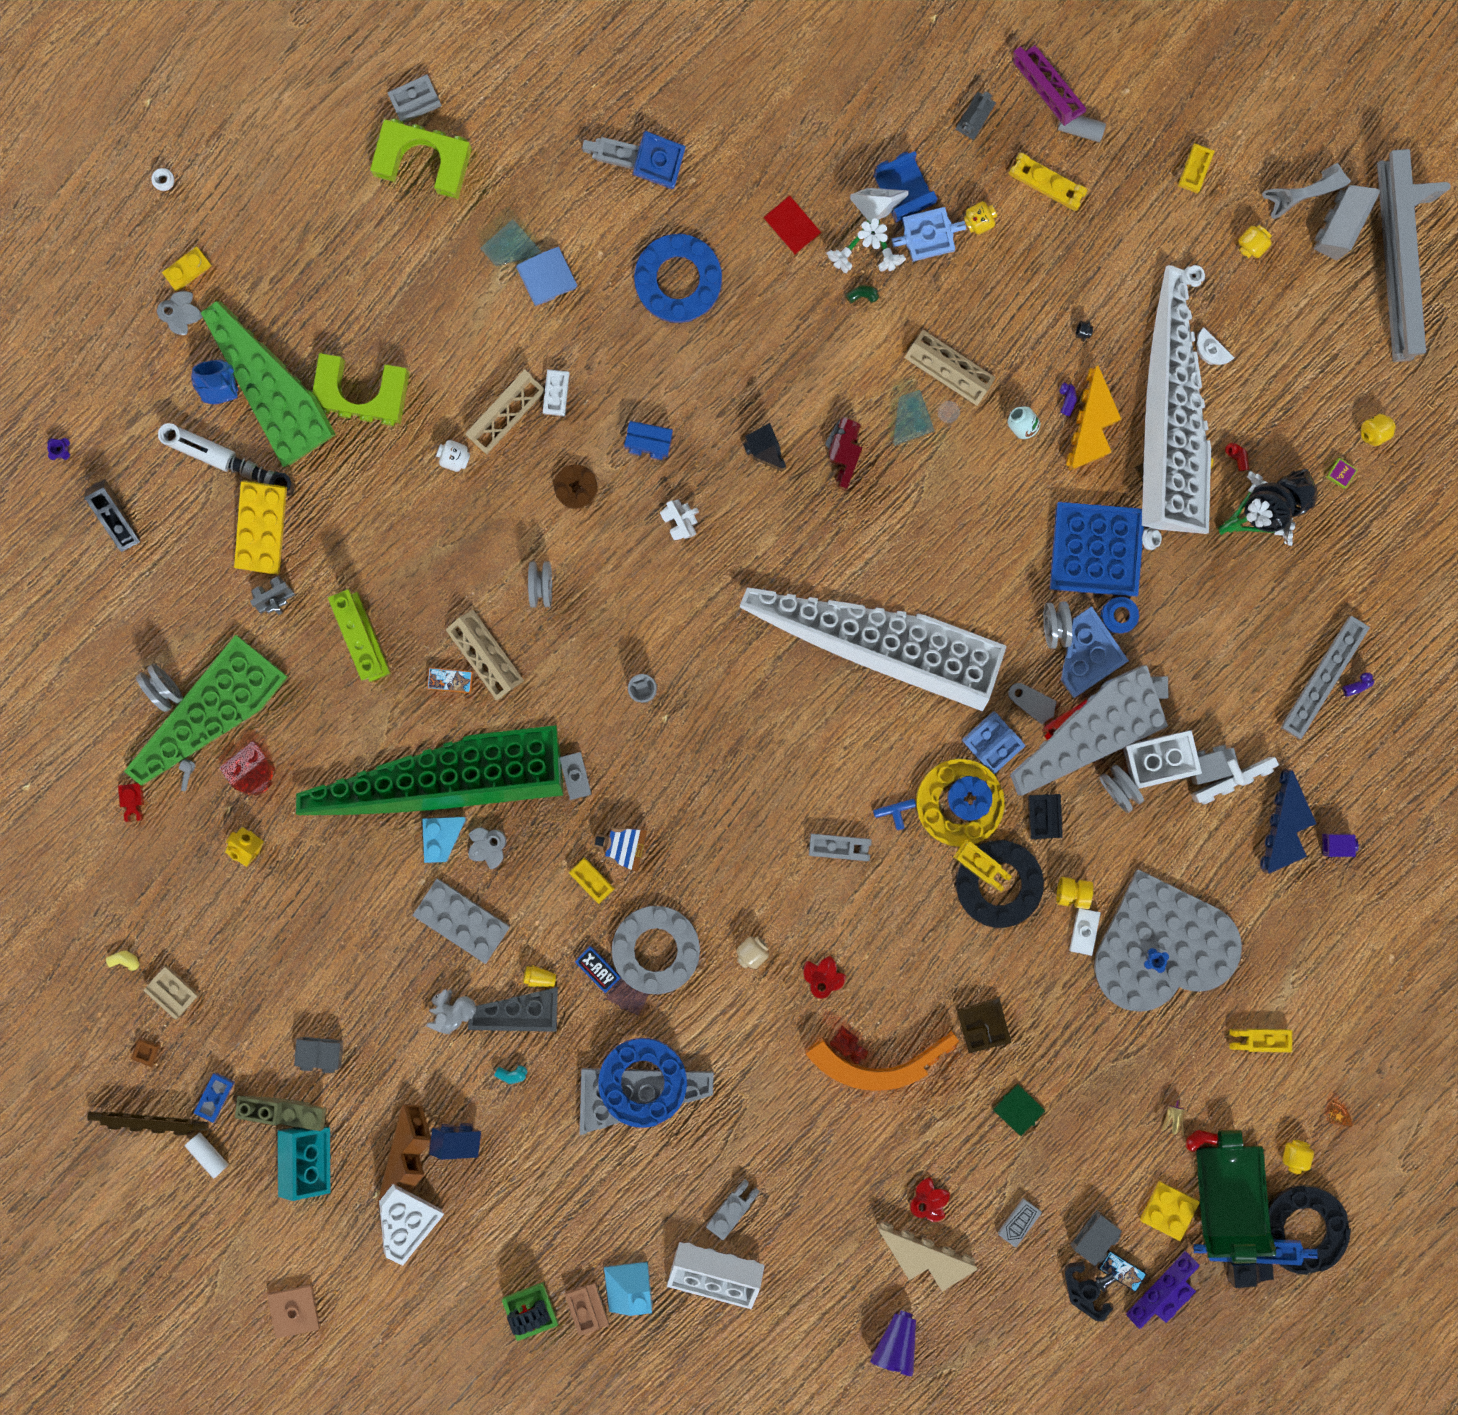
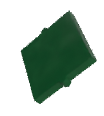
[993,1084,1046,1137]

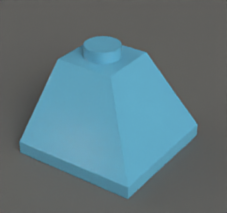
[604,1262,653,1316]

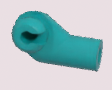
[494,1066,528,1084]

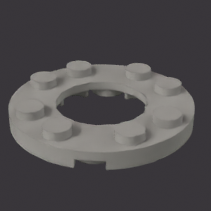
[612,906,700,994]

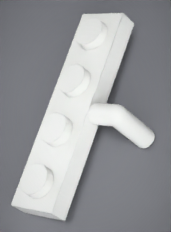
[1191,757,1279,804]

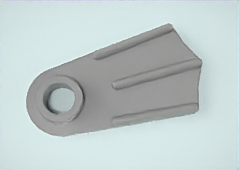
[1008,683,1056,724]

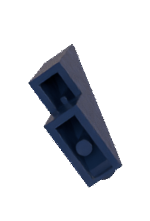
[1260,769,1316,874]

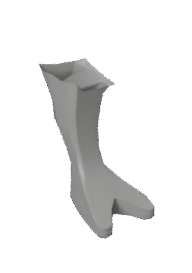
[1262,163,1351,219]

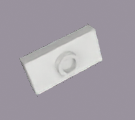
[543,369,570,416]
[1069,908,1100,956]

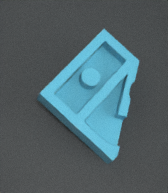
[422,817,466,863]

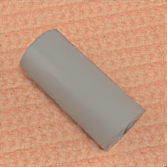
[1058,115,1106,143]

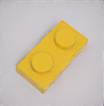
[162,246,212,292]

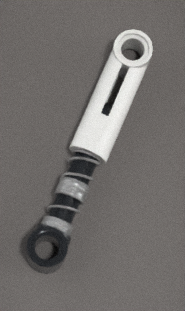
[158,423,296,497]

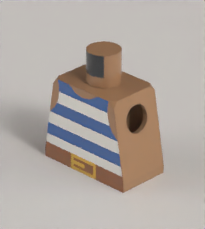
[594,827,648,872]

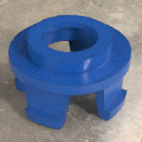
[1101,597,1139,633]

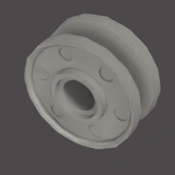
[528,561,552,608]
[1043,601,1072,649]
[136,663,183,712]
[1099,765,1144,813]

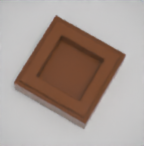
[131,1038,161,1067]

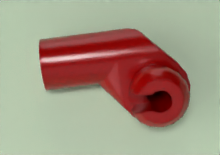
[1185,1130,1218,1152]

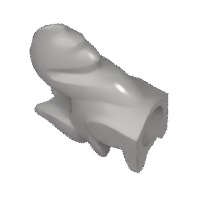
[426,989,476,1034]

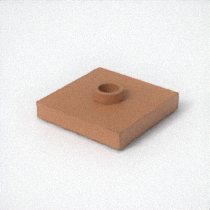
[267,1284,320,1338]

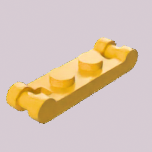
[1009,153,1088,211]

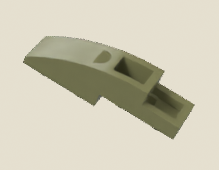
[235,1096,326,1131]

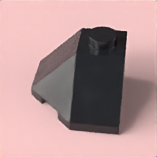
[742,423,786,471]

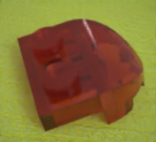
[219,740,275,796]

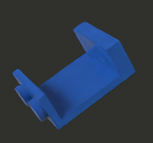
[873,151,937,223]

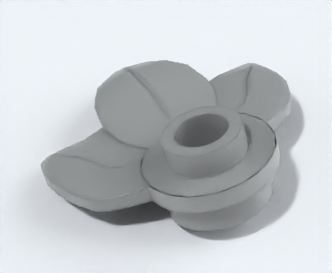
[157,291,203,335]
[468,827,506,869]

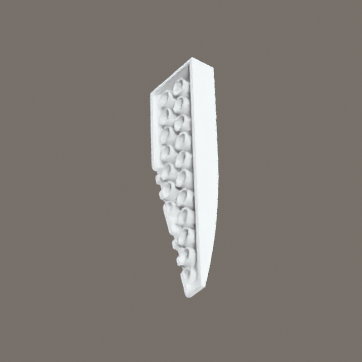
[1142,265,1211,534]
[740,587,1007,711]

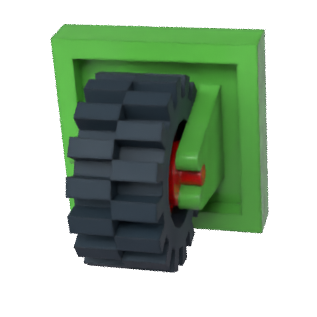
[502,1282,559,1341]

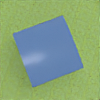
[516,247,577,306]
[961,711,1026,774]

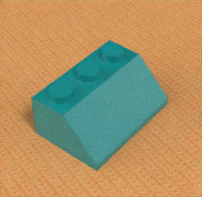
[278,1127,331,1201]

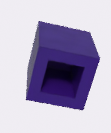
[1322,834,1359,857]

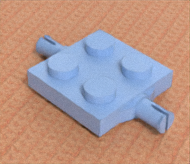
[891,207,966,262]

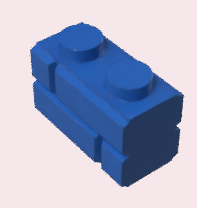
[624,421,673,460]

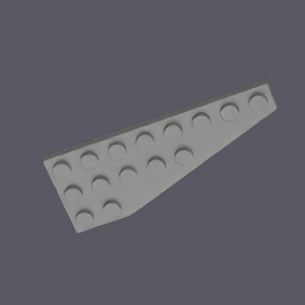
[1010,665,1168,796]

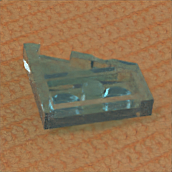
[480,219,542,267]
[893,390,935,446]

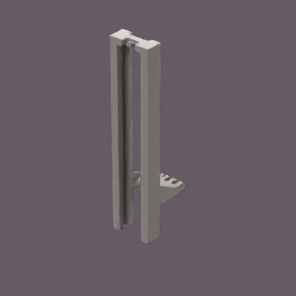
[1377,149,1451,362]

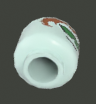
[1008,406,1041,439]

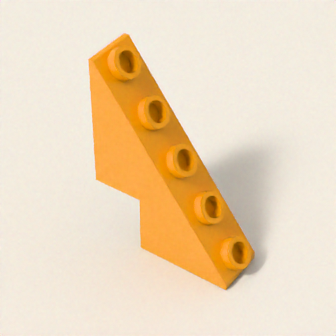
[1066,365,1121,471]

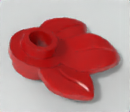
[803,956,846,999]
[910,1177,950,1222]

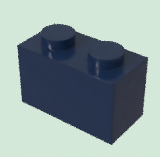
[429,1123,481,1160]

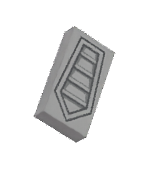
[998,1198,1042,1247]

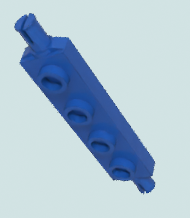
[1194,1239,1317,1265]

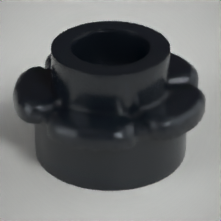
[1075,320,1093,342]

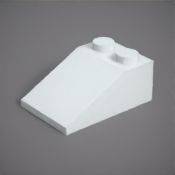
[1123,730,1202,789]

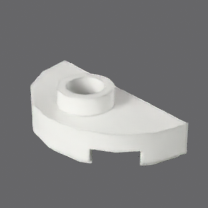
[1196,328,1234,365]

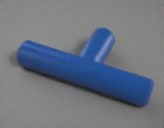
[873,798,916,830]

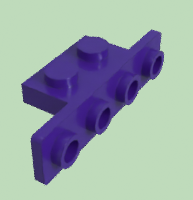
[1126,1251,1200,1329]

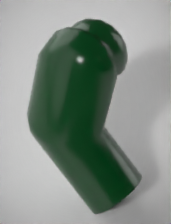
[845,285,879,304]

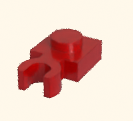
[118,783,144,822]

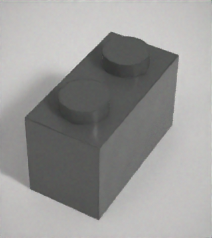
[1070,1210,1122,1266]

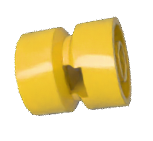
[1056,877,1093,910]

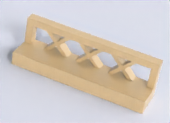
[905,330,996,406]
[465,369,545,455]
[446,610,524,701]

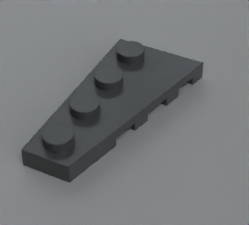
[468,987,558,1032]

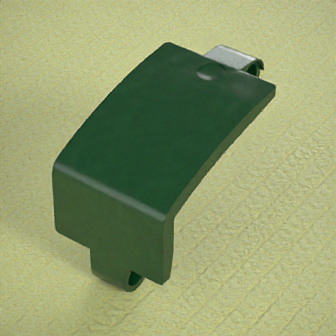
[1196,1130,1276,1264]

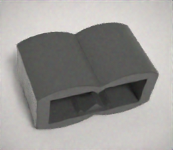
[294,1037,344,1073]

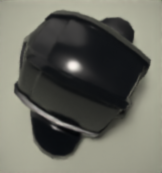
[1277,468,1318,517]

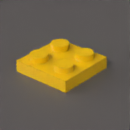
[1139,1181,1200,1241]

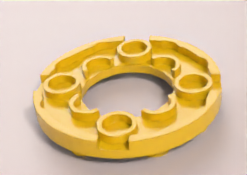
[916,759,1005,847]

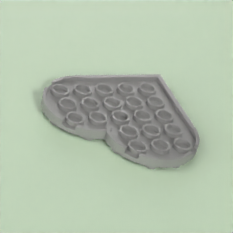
[1094,869,1242,1011]

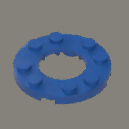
[634,234,722,323]
[598,1038,687,1128]

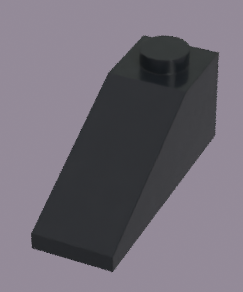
[84,479,141,552]

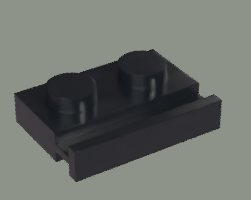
[1028,794,1063,839]

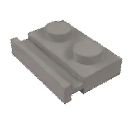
[387,75,442,123]

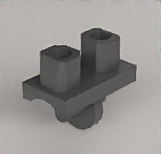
[250,576,295,615]

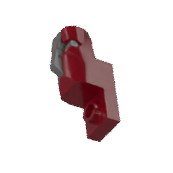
[825,417,863,491]

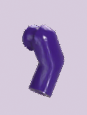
[1342,672,1375,697]

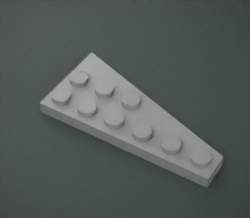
[580,1068,714,1135]

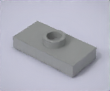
[560,752,592,800]

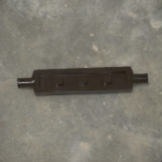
[87,1111,209,1135]

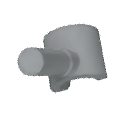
[179,759,196,791]

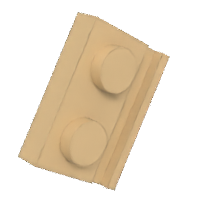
[143,966,199,1020]

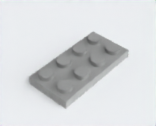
[412,878,511,964]

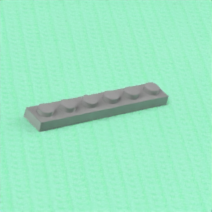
[1280,616,1370,739]

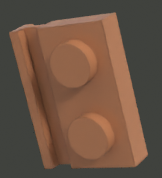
[565,1282,610,1336]

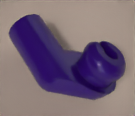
[1059,383,1077,416]

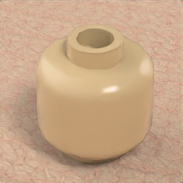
[737,936,769,969]

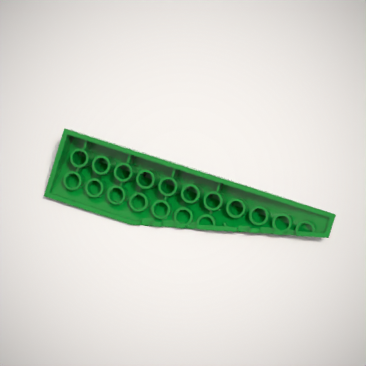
[296,725,563,815]

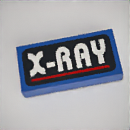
[575,946,621,993]

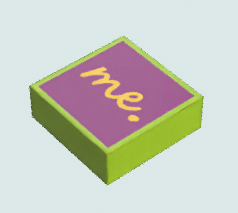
[1326,458,1358,489]

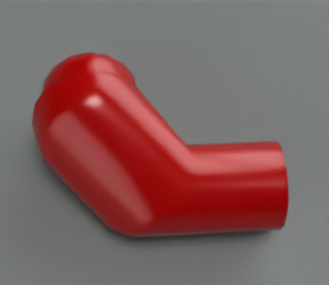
[1225,443,1250,472]

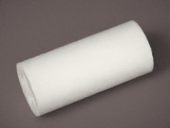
[185,1132,229,1179]

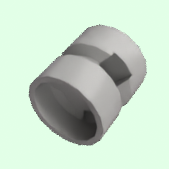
[628,674,657,703]

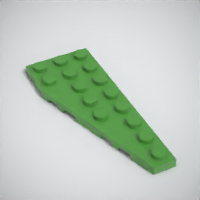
[201,301,336,467]
[124,635,289,785]

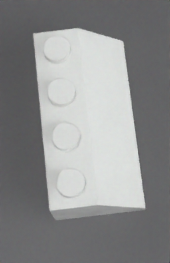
[667,1242,764,1309]

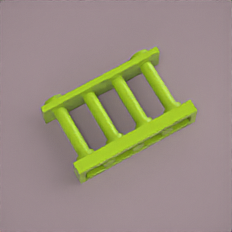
[328,589,391,682]

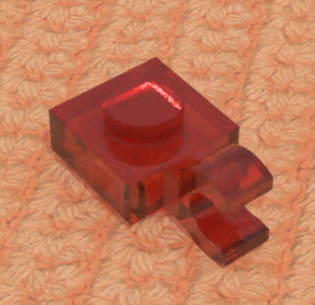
[829,1026,868,1064]

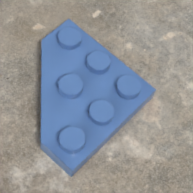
[1061,607,1129,698]

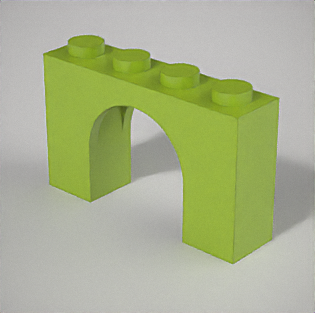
[370,119,472,199]
[312,353,410,426]

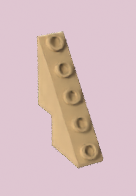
[877,1222,978,1291]

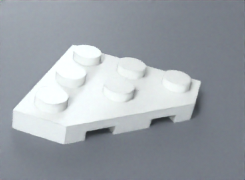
[379,1184,444,1266]

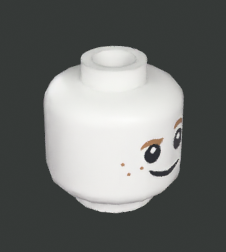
[436,440,470,472]

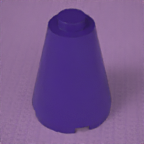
[870,1310,916,1377]

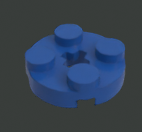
[947,776,992,821]

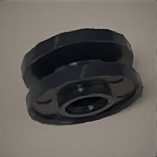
[1244,483,1296,532]

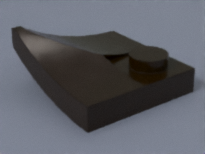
[957,996,1012,1053]

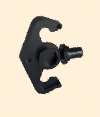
[1064,1261,1116,1322]

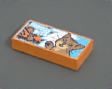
[427,667,473,693]

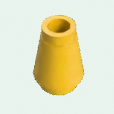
[523,965,556,987]

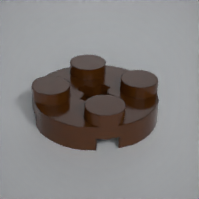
[554,464,598,509]

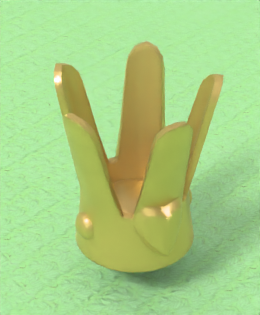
[1161,1101,1185,1135]

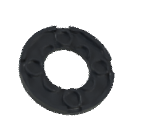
[955,840,1044,928]
[1268,1185,1351,1275]

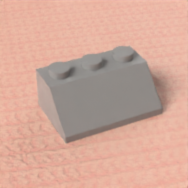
[1314,185,1380,261]

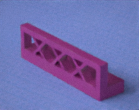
[1013,45,1086,126]

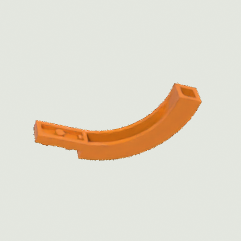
[805,1031,959,1091]

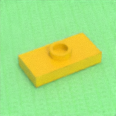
[1177,143,1215,194]
[568,857,615,904]

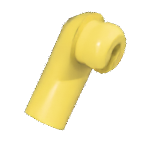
[106,951,140,971]

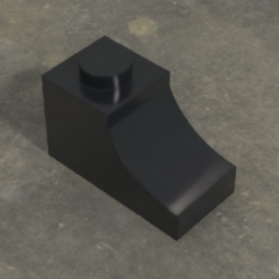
[1227,1262,1274,1288]

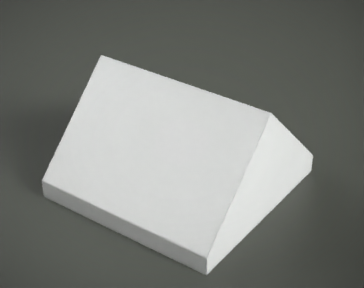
[850,188,908,223]

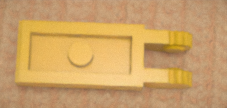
[953,840,1012,892]
[1229,1028,1293,1052]

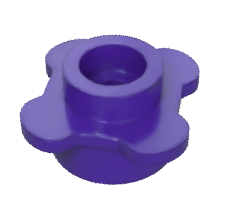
[47,438,70,460]

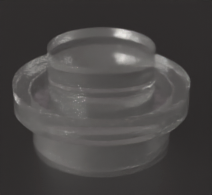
[938,401,960,423]

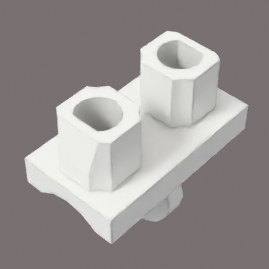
[660,499,699,540]

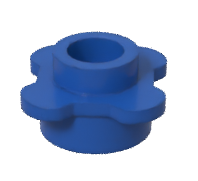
[1144,948,1169,973]

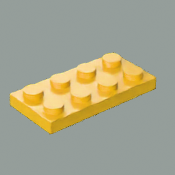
[234,480,287,575]

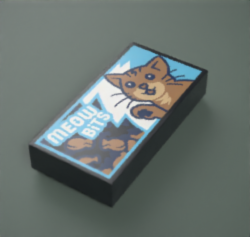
[1097,1249,1147,1292]

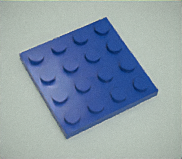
[1049,502,1144,597]

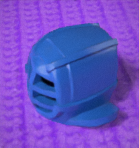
[191,360,238,404]

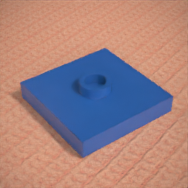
[632,131,686,189]

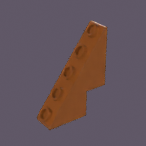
[377,1104,431,1208]

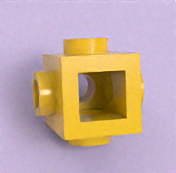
[225,827,264,867]

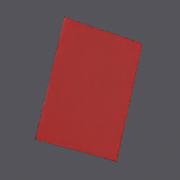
[764,196,821,255]

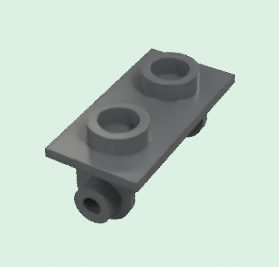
[955,91,996,140]

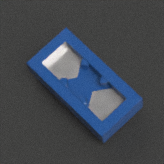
[194,1072,235,1123]

